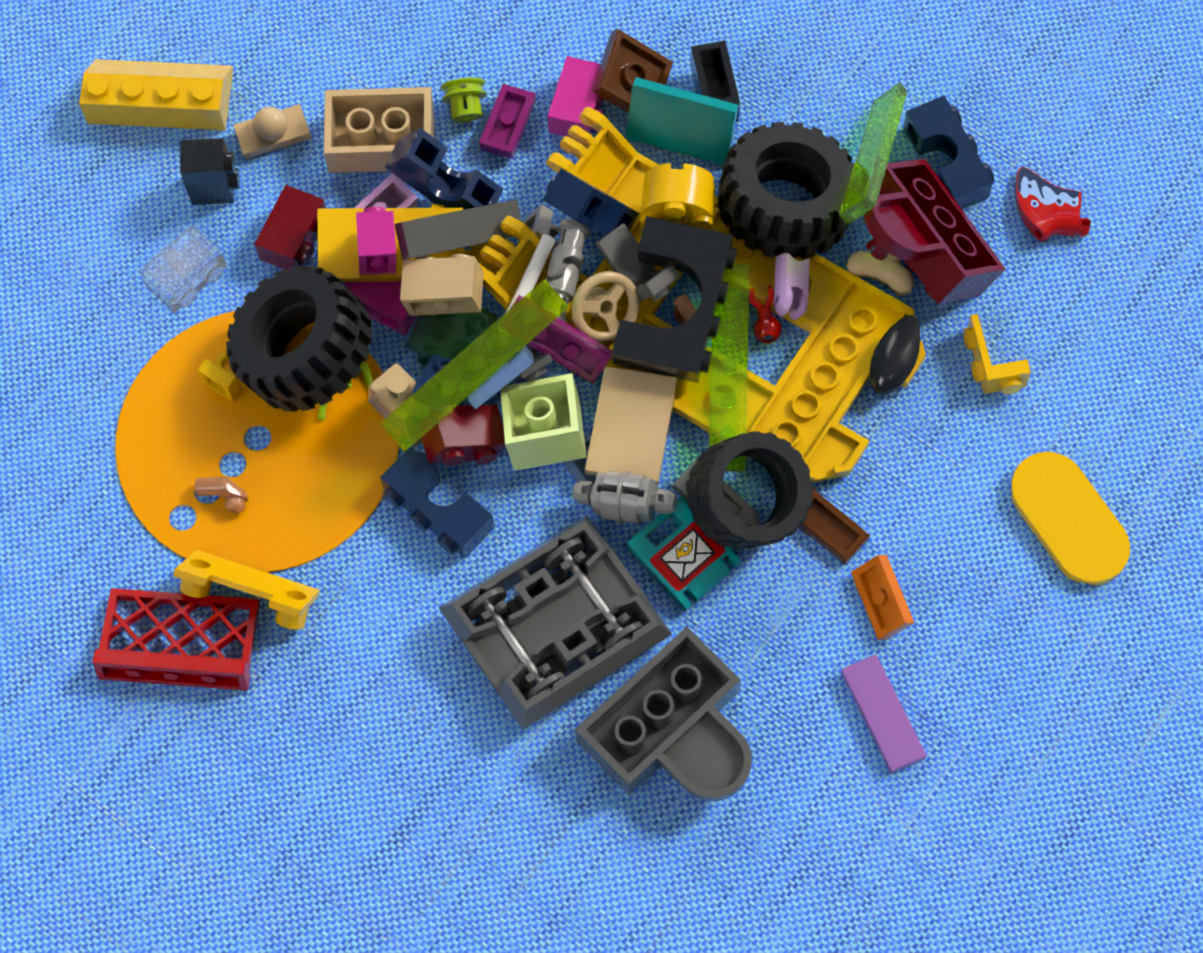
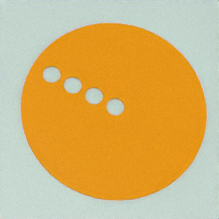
[115,311,400,573]

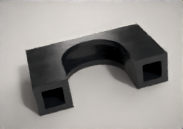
[612,216,738,383]

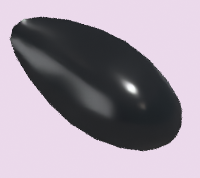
[870,315,920,395]

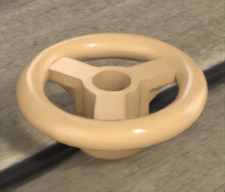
[571,271,640,342]

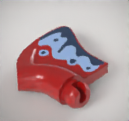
[1015,167,1091,242]

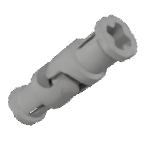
[541,219,591,322]

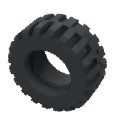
[717,121,860,260]
[226,266,372,412]

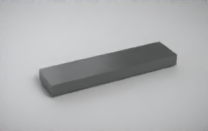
[394,199,522,260]

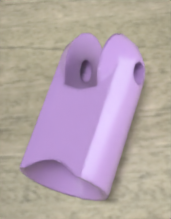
[774,253,810,320]

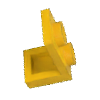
[963,314,1031,394]

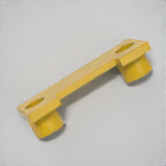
[173,550,320,629]

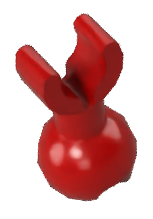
[749,285,782,344]

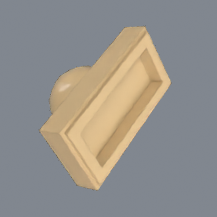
[233,104,312,160]

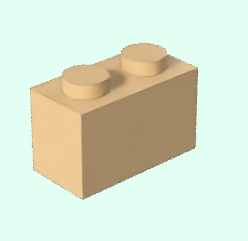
[400,254,484,316]

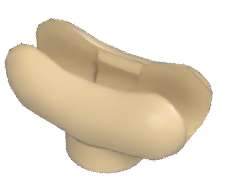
[846,250,913,296]

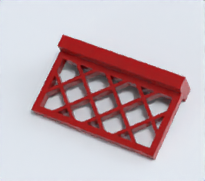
[92,588,260,691]

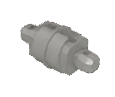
[572,471,678,524]

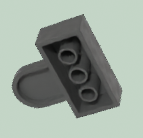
[575,627,752,801]

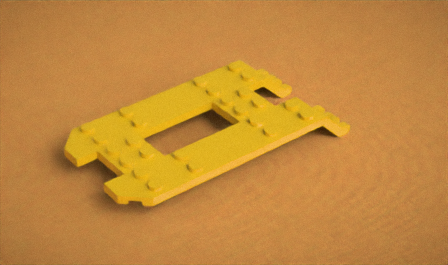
[479,107,926,483]

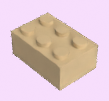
[324,87,434,173]

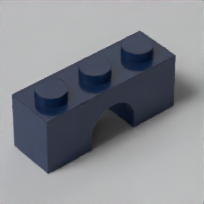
[903,95,994,209]
[385,128,503,210]
[543,168,640,236]
[380,446,495,559]

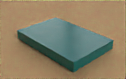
[626,77,739,165]

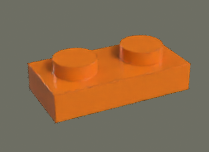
[851,555,914,640]

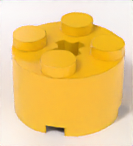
[640,163,715,230]

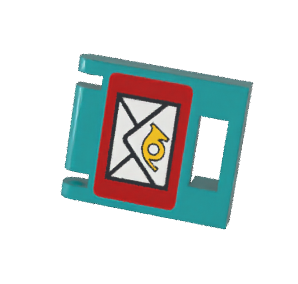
[625,495,741,612]

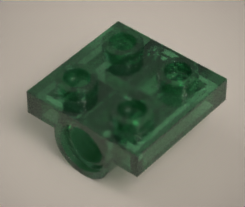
[405,307,498,381]

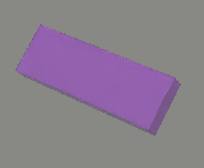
[841,654,927,774]

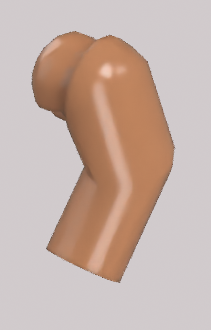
[195,477,248,514]

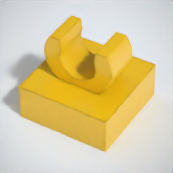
[198,352,241,401]

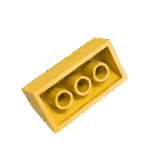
[79,59,233,130]

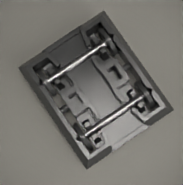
[439,515,672,730]

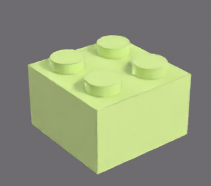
[500,373,587,471]

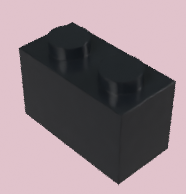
[690,40,740,122]
[180,138,240,205]

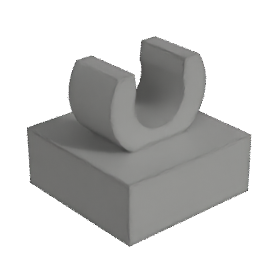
[517,204,560,251]

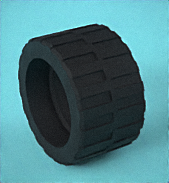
[686,431,813,550]

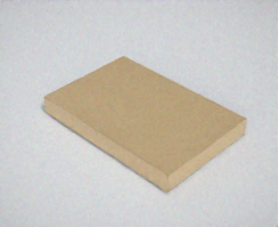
[585,366,678,485]

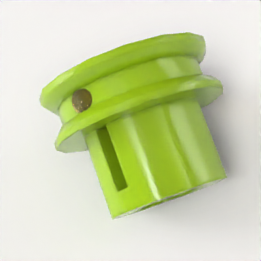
[440,77,487,122]

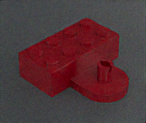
[859,159,1006,304]

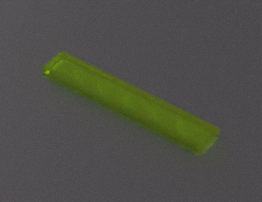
[839,82,908,224]
[709,263,749,472]
[379,279,569,452]

